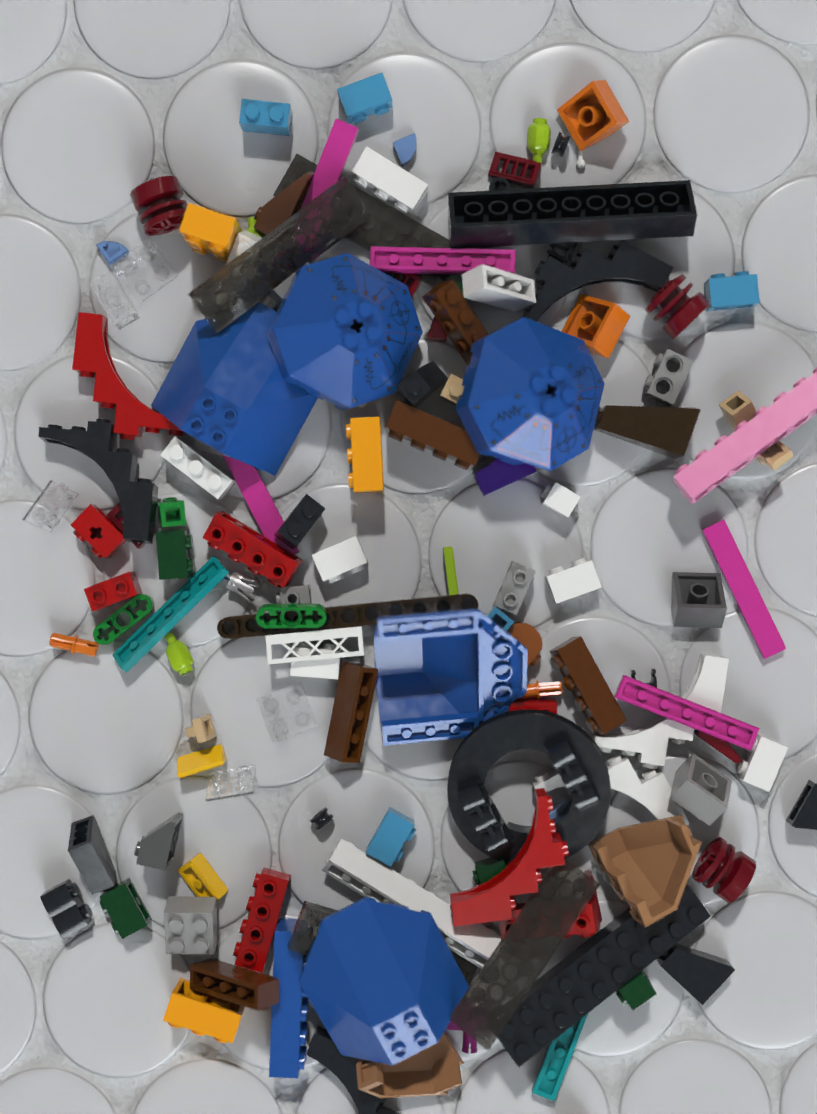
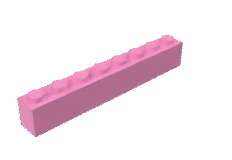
[674,367,817,505]

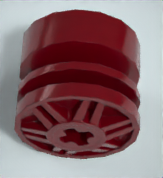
[130,176,188,236]
[645,274,711,339]
[692,837,756,903]

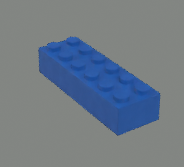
[269,918,312,1078]

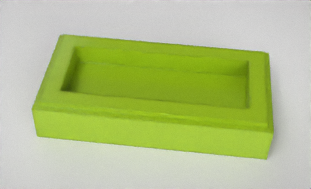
[443,547,459,596]

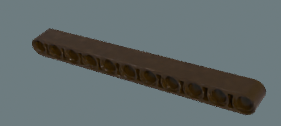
[217,593,478,639]

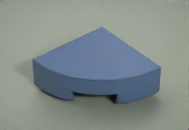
[393,133,417,166]
[96,241,130,266]

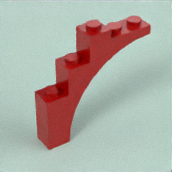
[72,312,186,441]
[450,788,568,927]

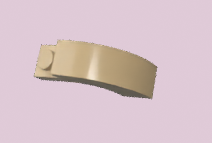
[719,391,794,471]

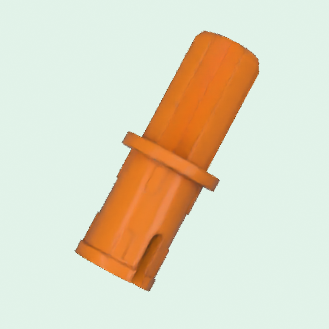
[49,633,99,657]
[516,681,563,700]

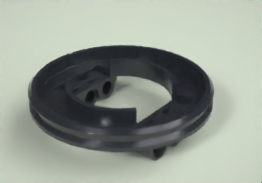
[447,709,611,864]

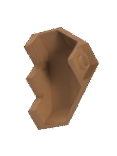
[588,815,702,927]
[356,1031,464,1098]

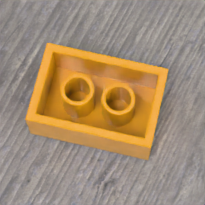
[179,203,243,263]
[346,417,384,493]
[163,978,245,1043]

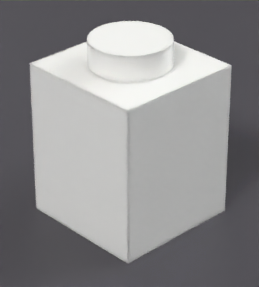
[541,482,580,518]

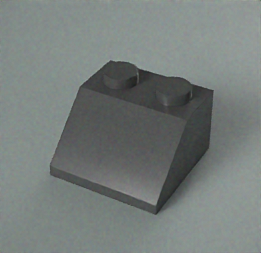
[671,572,727,628]
[134,813,183,870]

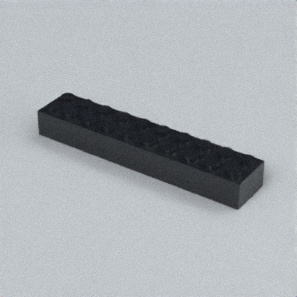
[448,180,697,248]
[485,883,711,1067]

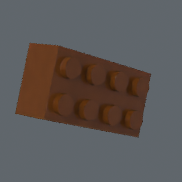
[385,400,480,470]

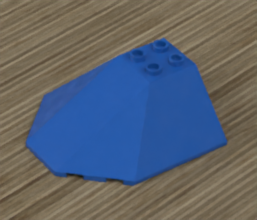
[151,302,318,476]
[373,609,528,746]
[299,897,470,1065]

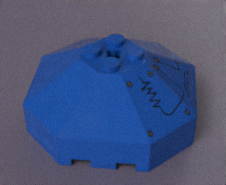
[267,253,423,411]
[456,317,605,471]

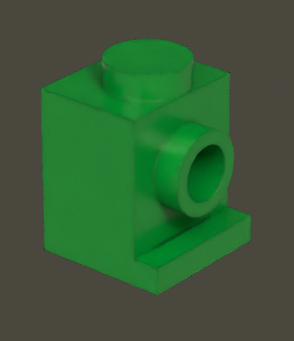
[157,497,186,527]

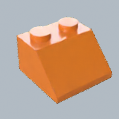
[557,80,629,151]
[562,294,630,359]

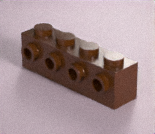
[422,279,488,366]
[549,636,627,735]
[324,661,378,763]
[190,958,279,1011]

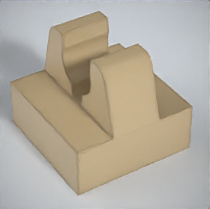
[185,714,217,743]

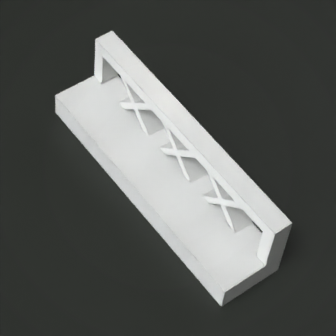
[265,626,365,665]

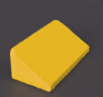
[177,744,227,778]
[177,853,228,900]

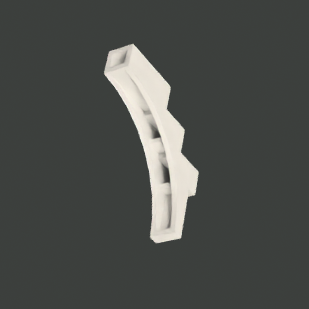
[592,653,729,769]
[532,755,690,825]

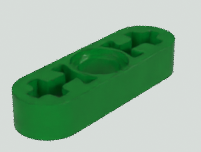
[93,594,154,645]
[256,603,327,628]

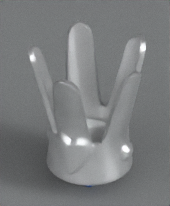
[224,572,261,603]

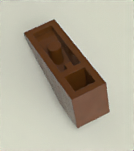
[254,171,314,241]

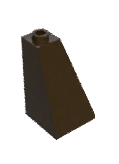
[595,405,701,459]

